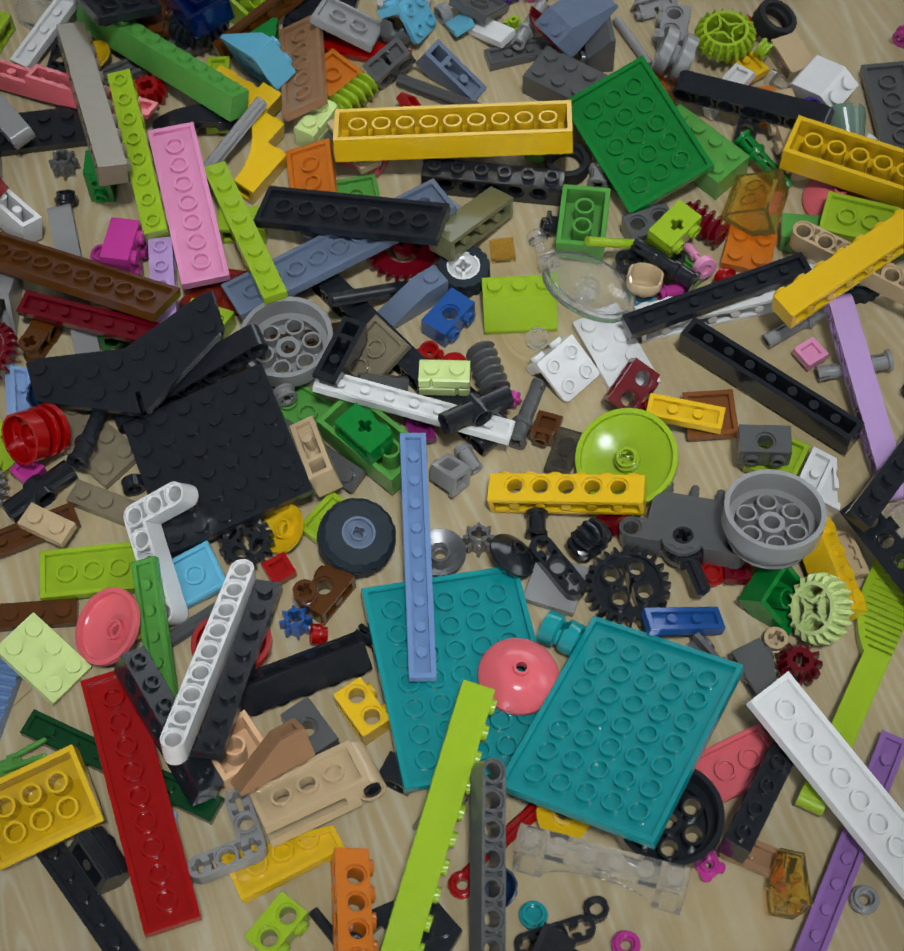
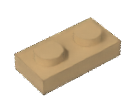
[17,502,77,548]

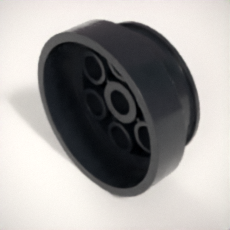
[617,768,725,873]

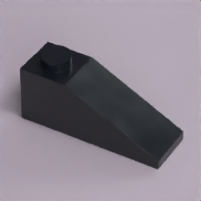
[312,316,368,385]

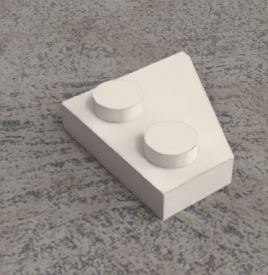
[799,447,841,514]

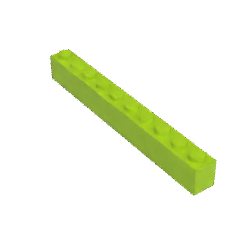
[379,679,497,951]

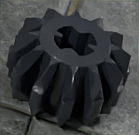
[567,517,612,563]

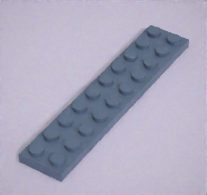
[221,178,457,321]

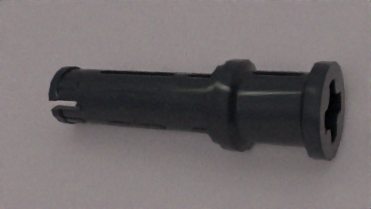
[630,236,701,291]
[66,411,107,470]

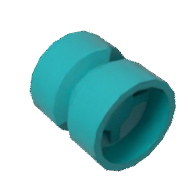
[536,609,586,657]

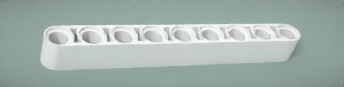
[160,559,256,765]

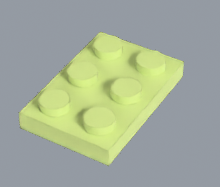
[0,612,92,706]

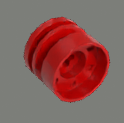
[1,402,71,465]

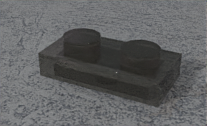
[544,426,582,474]

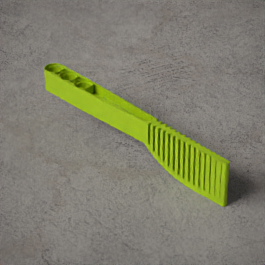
[795,559,904,817]

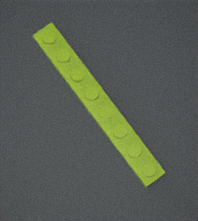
[204,161,288,305]

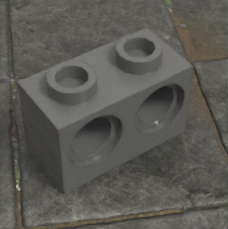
[362,36,416,90]
[621,203,669,240]

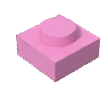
[792,337,829,371]

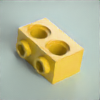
[333,677,390,746]

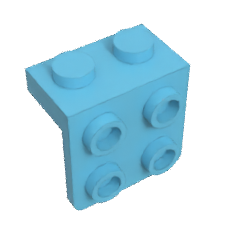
[377,0,437,45]

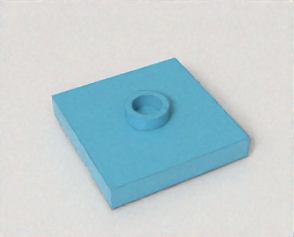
[172,540,226,609]

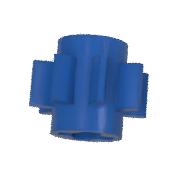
[279,605,313,640]

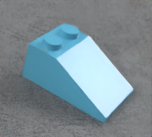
[220,32,296,90]

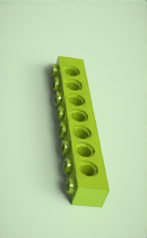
[107,68,171,243]

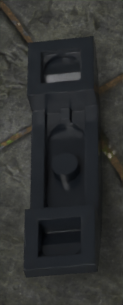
[152,104,239,131]

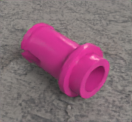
[657,283,688,300]

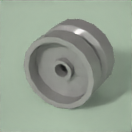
[651,25,700,83]

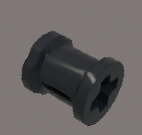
[525,508,549,540]

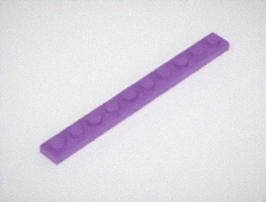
[794,730,904,951]

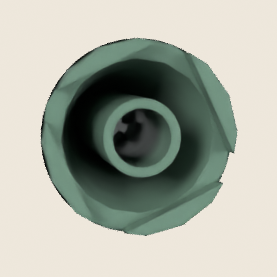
[830,102,866,136]

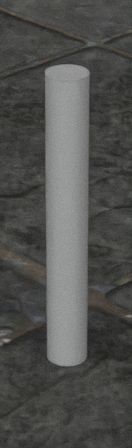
[612,16,653,67]

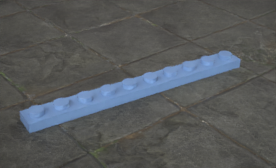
[399,433,437,682]

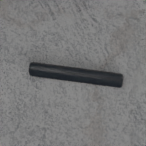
[327,280,408,307]

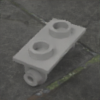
[630,0,678,22]

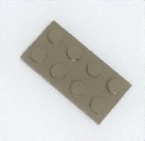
[59,407,136,490]

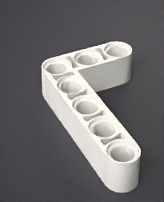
[123,481,199,626]

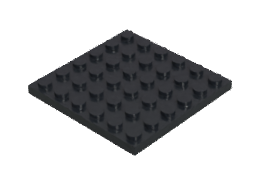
[123,363,315,557]

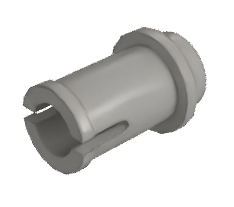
[454,442,483,475]

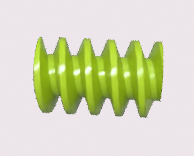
[329,72,379,109]

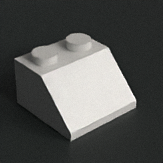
[789,55,859,107]

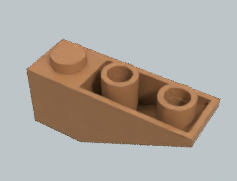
[230,718,315,797]

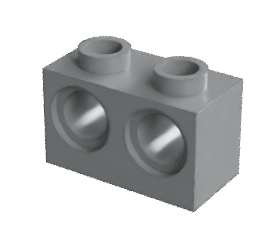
[653,3,692,52]

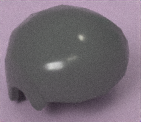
[380,17,411,45]

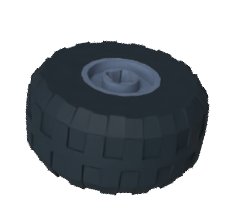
[317,498,396,578]

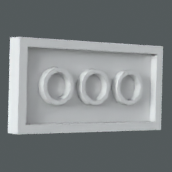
[572,305,661,402]

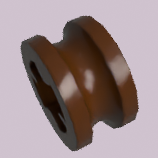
[292,579,318,607]

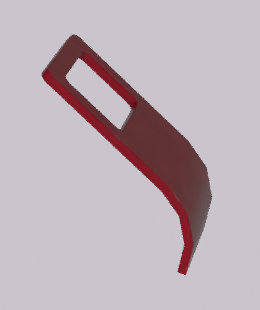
[529,6,567,55]

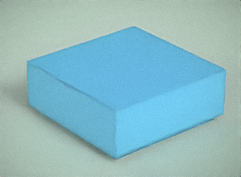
[445,13,475,37]

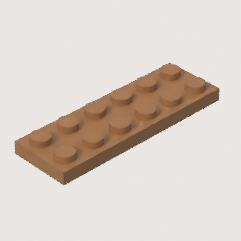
[279,15,328,122]

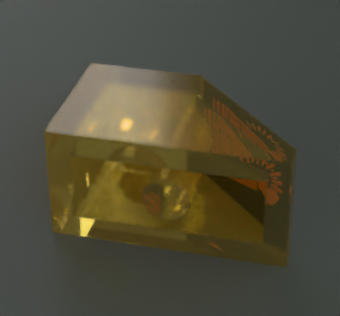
[765,848,813,920]

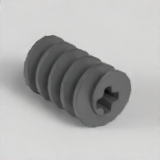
[466,341,511,394]

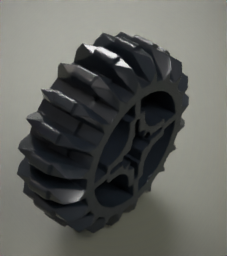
[168,0,229,51]

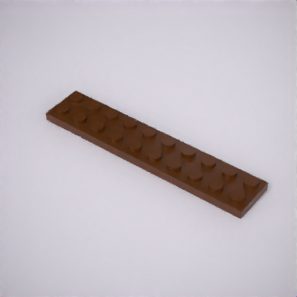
[0,231,181,322]

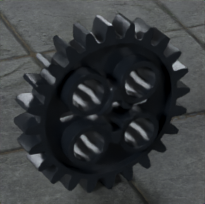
[585,545,671,628]

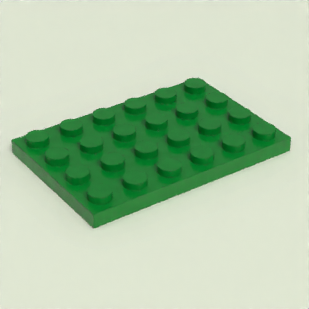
[567,55,715,214]

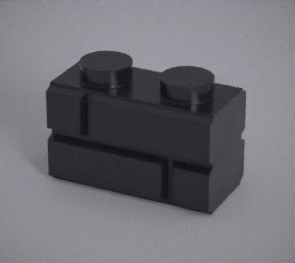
[67,826,129,895]

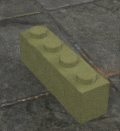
[429,186,513,262]

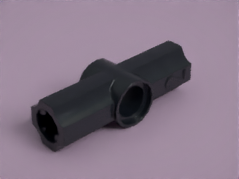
[438,385,514,434]
[1,460,78,523]

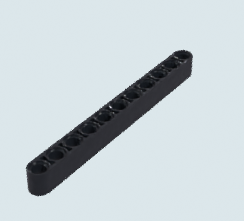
[311,274,500,456]

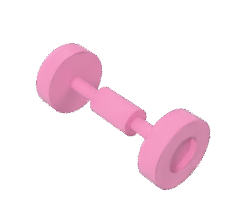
[684,238,717,279]

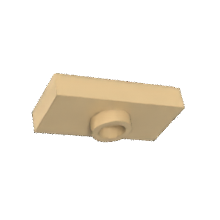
[836,527,870,580]

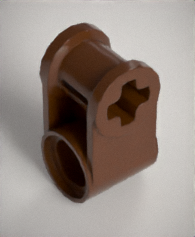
[18,319,61,362]

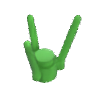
[0,738,47,778]

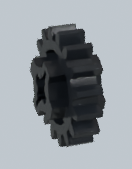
[218,518,276,570]

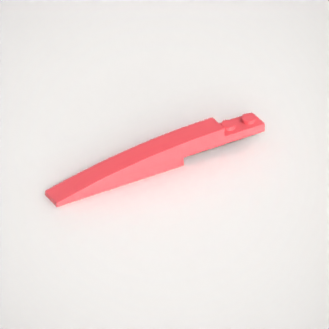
[0,59,158,119]

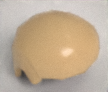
[626,262,664,298]

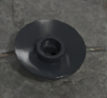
[490,534,536,578]

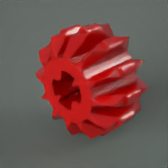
[134,72,168,110]

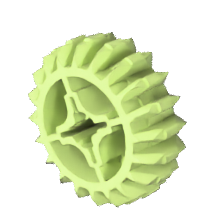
[787,572,855,646]

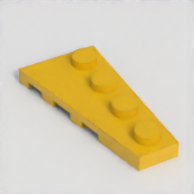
[222,825,345,905]

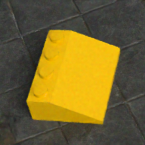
[0,744,105,871]

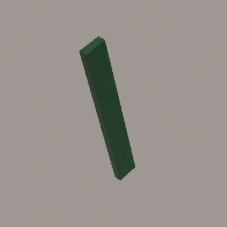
[20,709,225,825]

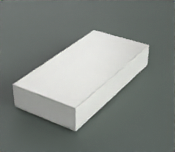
[468,20,516,48]

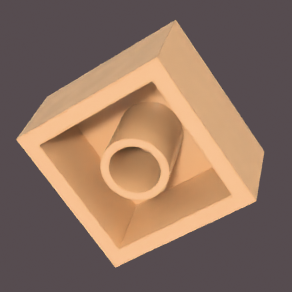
[198,710,264,793]

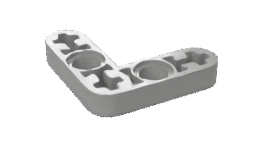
[187,788,268,884]

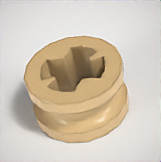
[763,627,788,654]

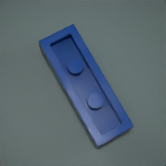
[641,607,725,636]

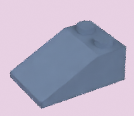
[535,0,619,58]

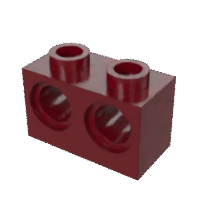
[602,358,660,410]

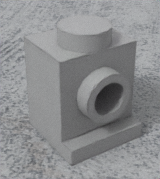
[430,453,471,498]

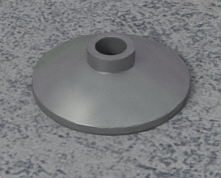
[430,528,466,577]

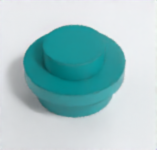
[519,901,548,930]

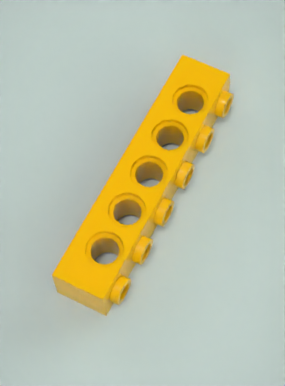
[487,471,647,515]

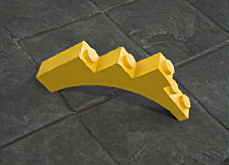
[216,65,287,205]

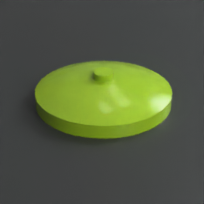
[575,408,679,505]

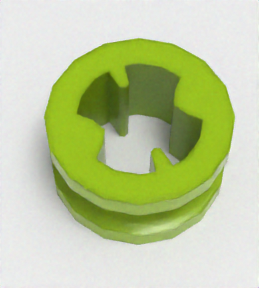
[753,38,775,61]

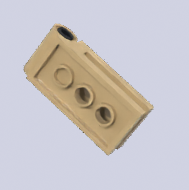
[249,740,386,847]

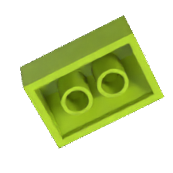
[482,274,558,335]

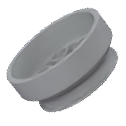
[240,296,333,387]
[721,469,827,569]

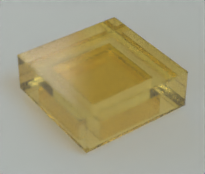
[489,237,516,264]

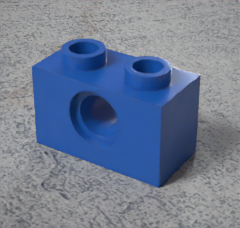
[421,287,476,348]

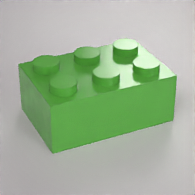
[555,184,611,264]

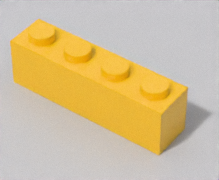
[802,518,868,622]

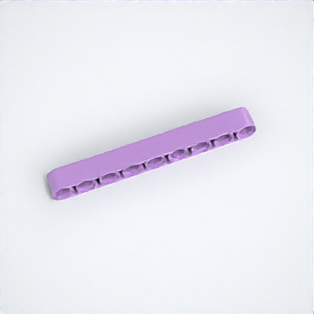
[824,293,904,502]

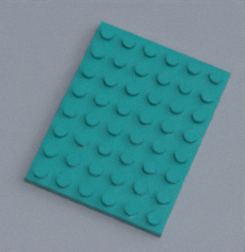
[361,567,538,793]
[505,615,744,849]

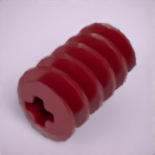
[686,200,731,248]

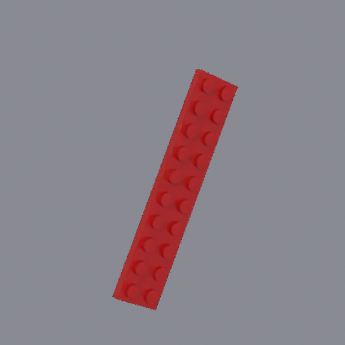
[80,671,202,938]

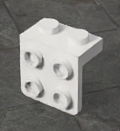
[525,334,599,402]

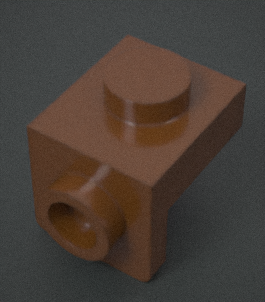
[529,410,563,447]

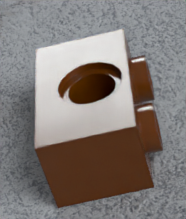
[298,563,356,626]

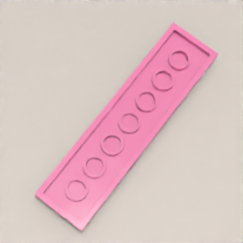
[147,122,230,290]

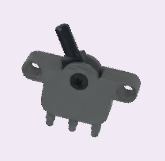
[619,482,746,596]

